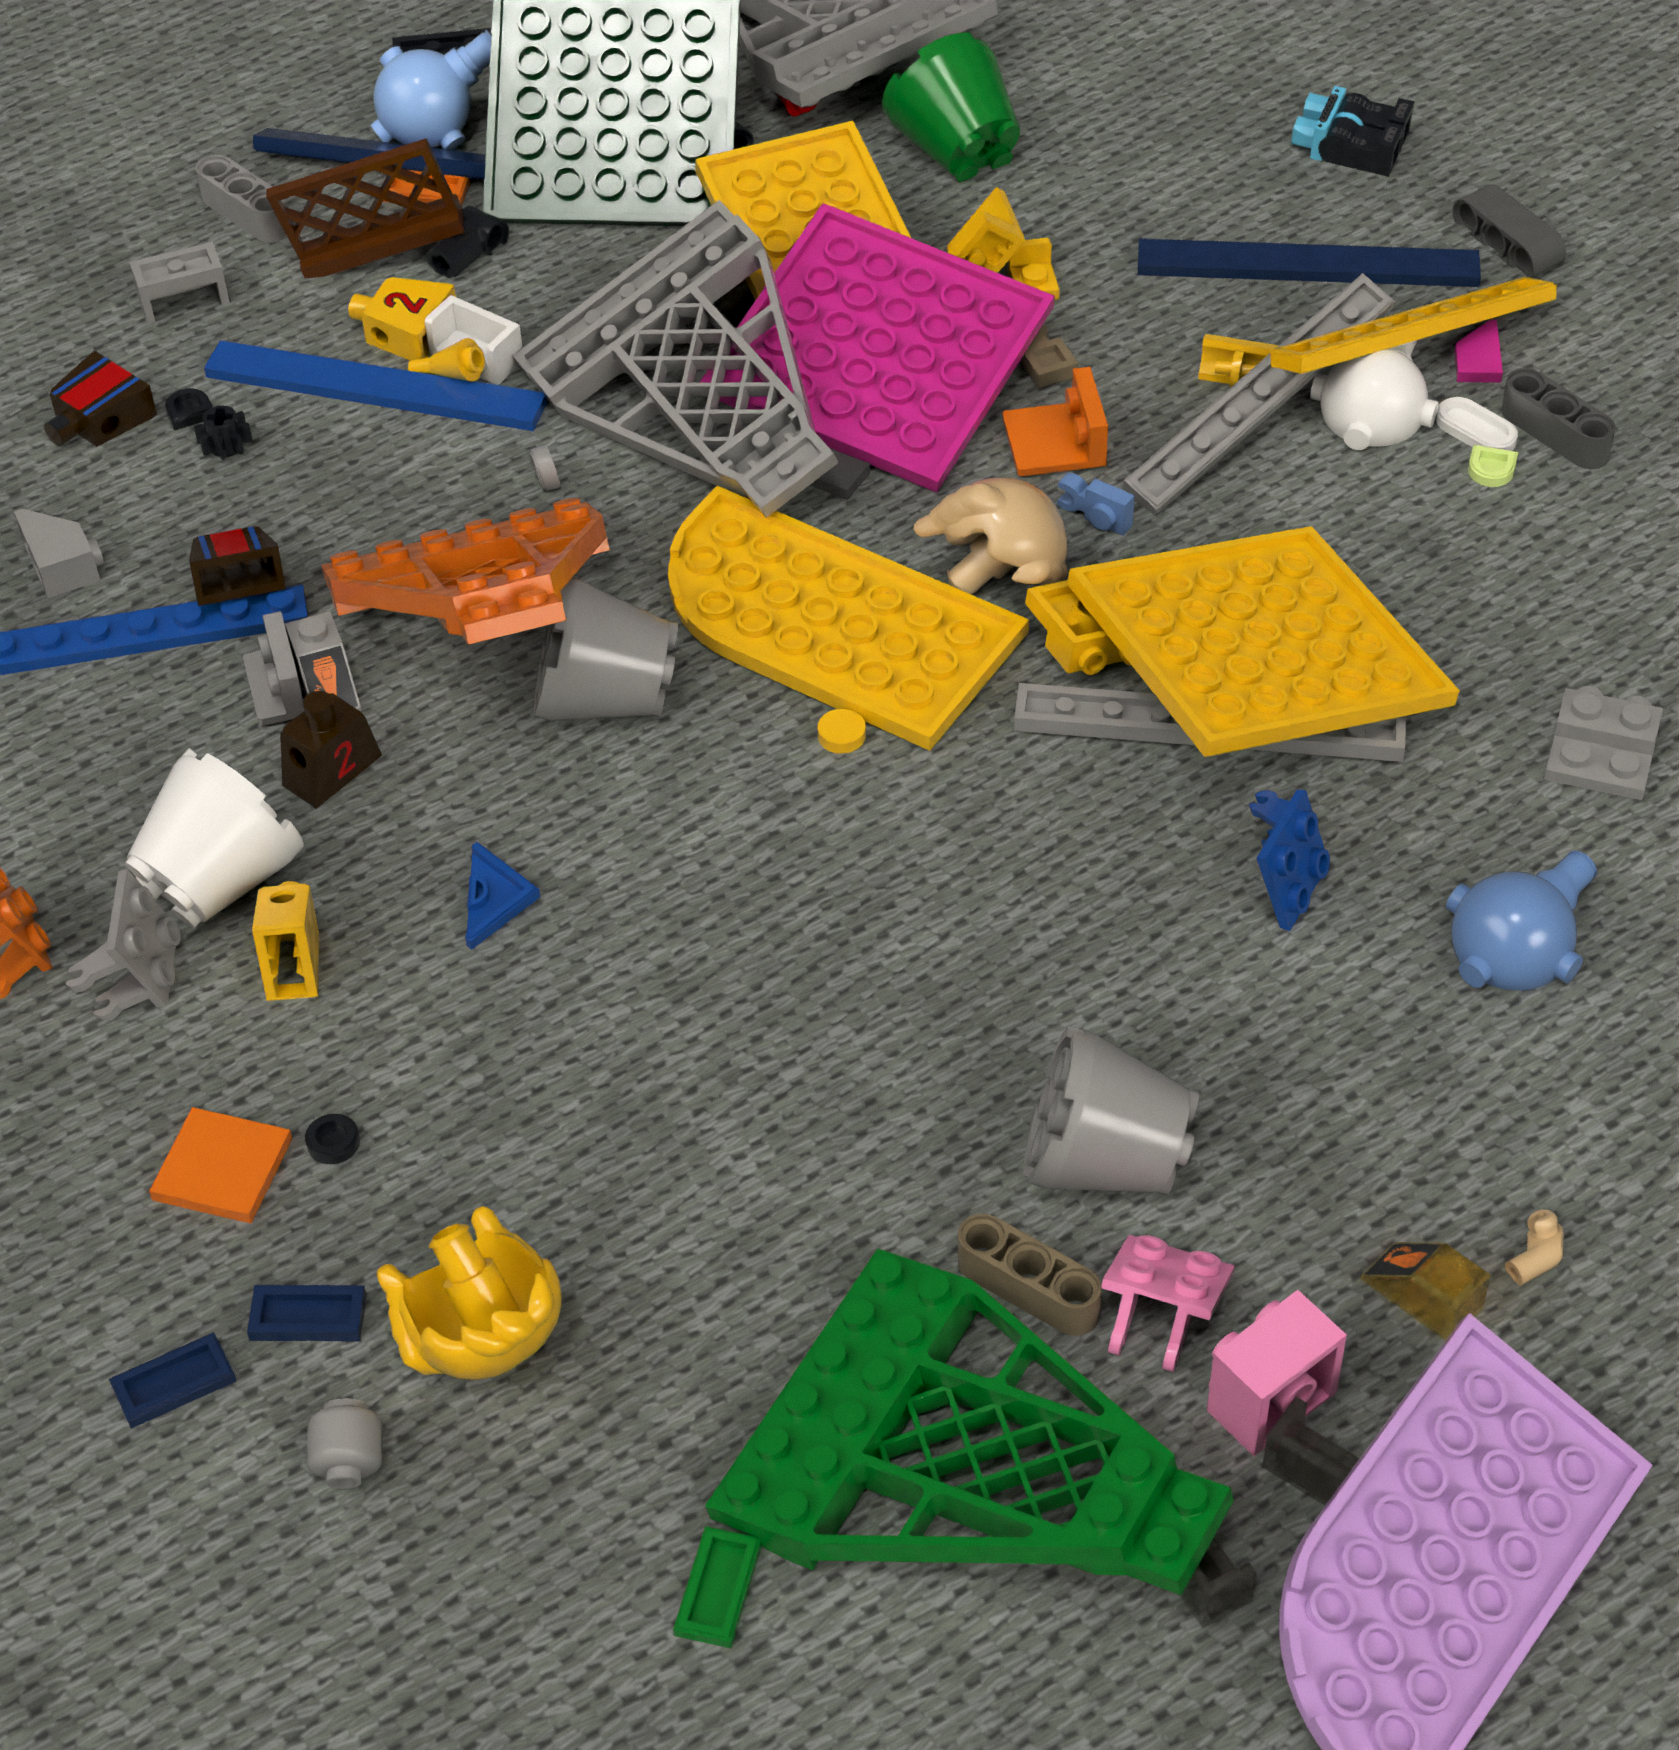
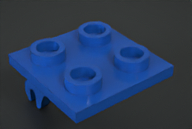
[1249,789,1330,931]

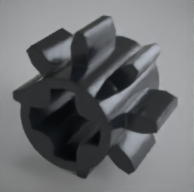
[194,406,253,460]

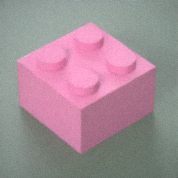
[1207,1290,1347,1457]

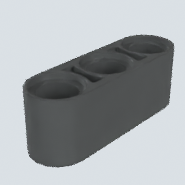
[1452,184,1566,278]
[1501,368,1616,469]

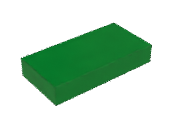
[673,1526,762,1648]

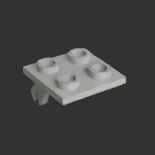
[66,869,181,1021]

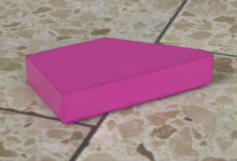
[1454,320,1503,383]

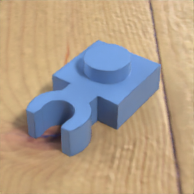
[1057,473,1134,536]

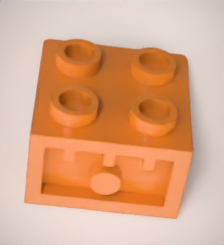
[1002,367,1108,476]

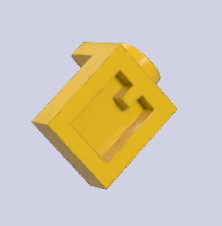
[1008,238,1060,300]

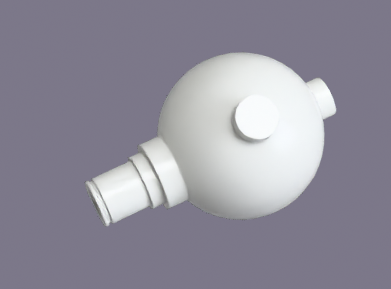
[1310,340,1438,450]

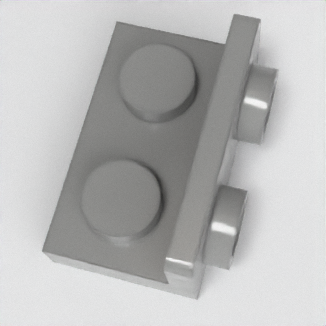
[243,611,304,726]

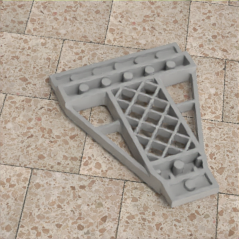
[739,0,998,108]
[513,200,839,518]

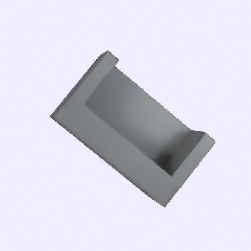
[129,242,230,324]

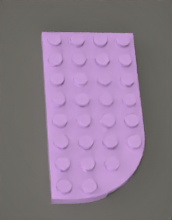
[1279,1313,1652,1750]

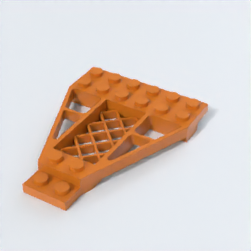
[321,498,610,645]

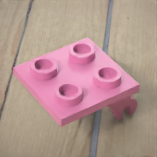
[1101,1235,1235,1372]

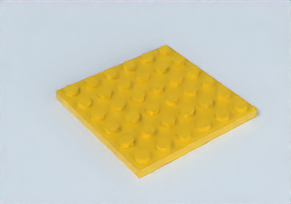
[1067,526,1460,757]

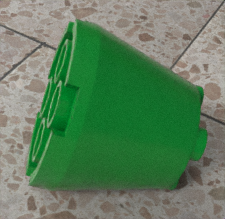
[882,32,1020,182]

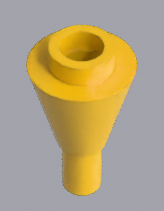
[408,338,485,382]

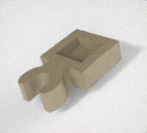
[1020,323,1079,388]

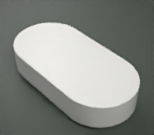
[1436,397,1518,451]

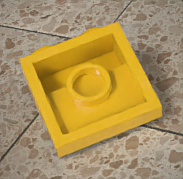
[1025,580,1132,675]

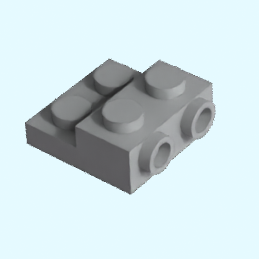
[1544,686,1663,800]

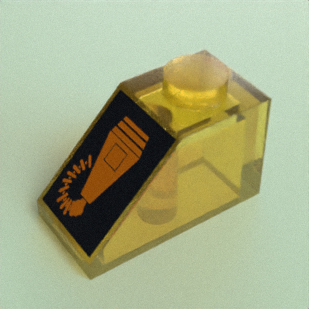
[1360,1242,1491,1341]

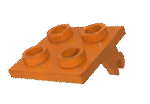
[0,867,53,999]

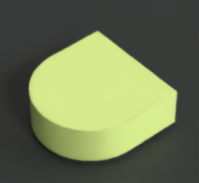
[1468,445,1518,487]

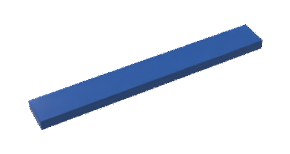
[204,340,547,431]

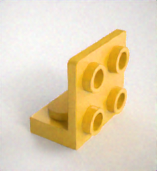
[947,187,1026,273]

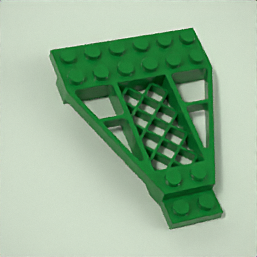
[705,1248,1234,1595]

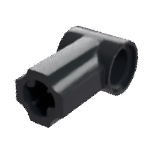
[427,206,509,279]

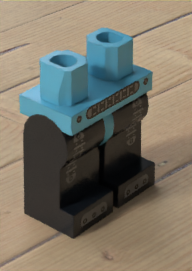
[1291,86,1415,177]

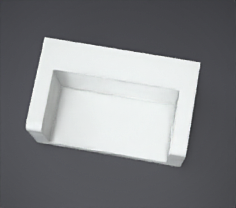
[425,295,523,385]

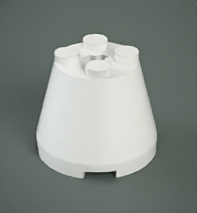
[125,748,304,929]

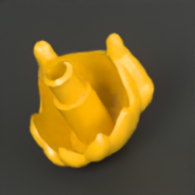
[376,1206,562,1380]

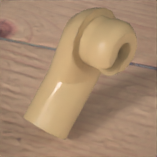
[1505,1210,1564,1286]

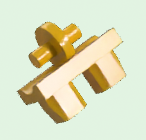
[1198,334,1279,388]

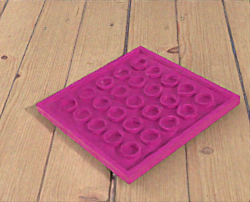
[699,203,1055,493]

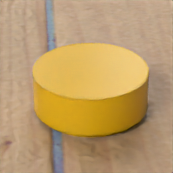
[817,709,866,754]

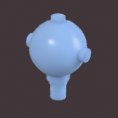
[371,30,491,150]

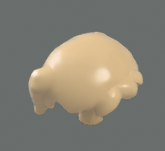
[914,477,1068,595]

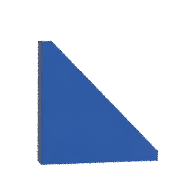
[465,842,540,950]

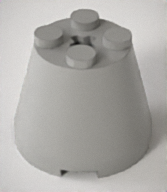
[532,578,678,721]
[1023,1026,1199,1195]

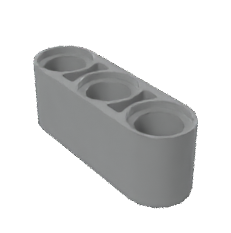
[195,155,287,242]

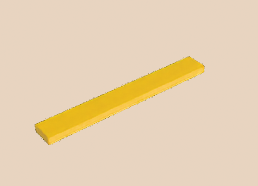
[1270,277,1557,374]

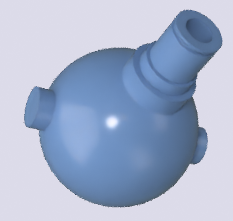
[1446,851,1597,991]

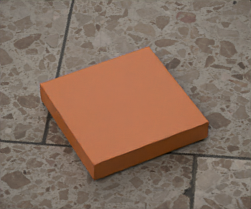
[149,1107,292,1224]

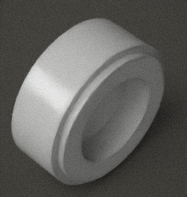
[529,444,561,492]

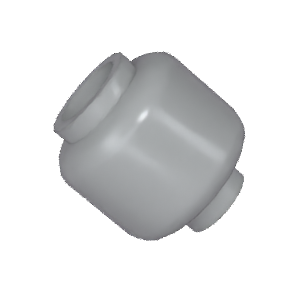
[306,1398,383,1489]

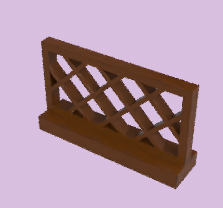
[266,138,464,279]

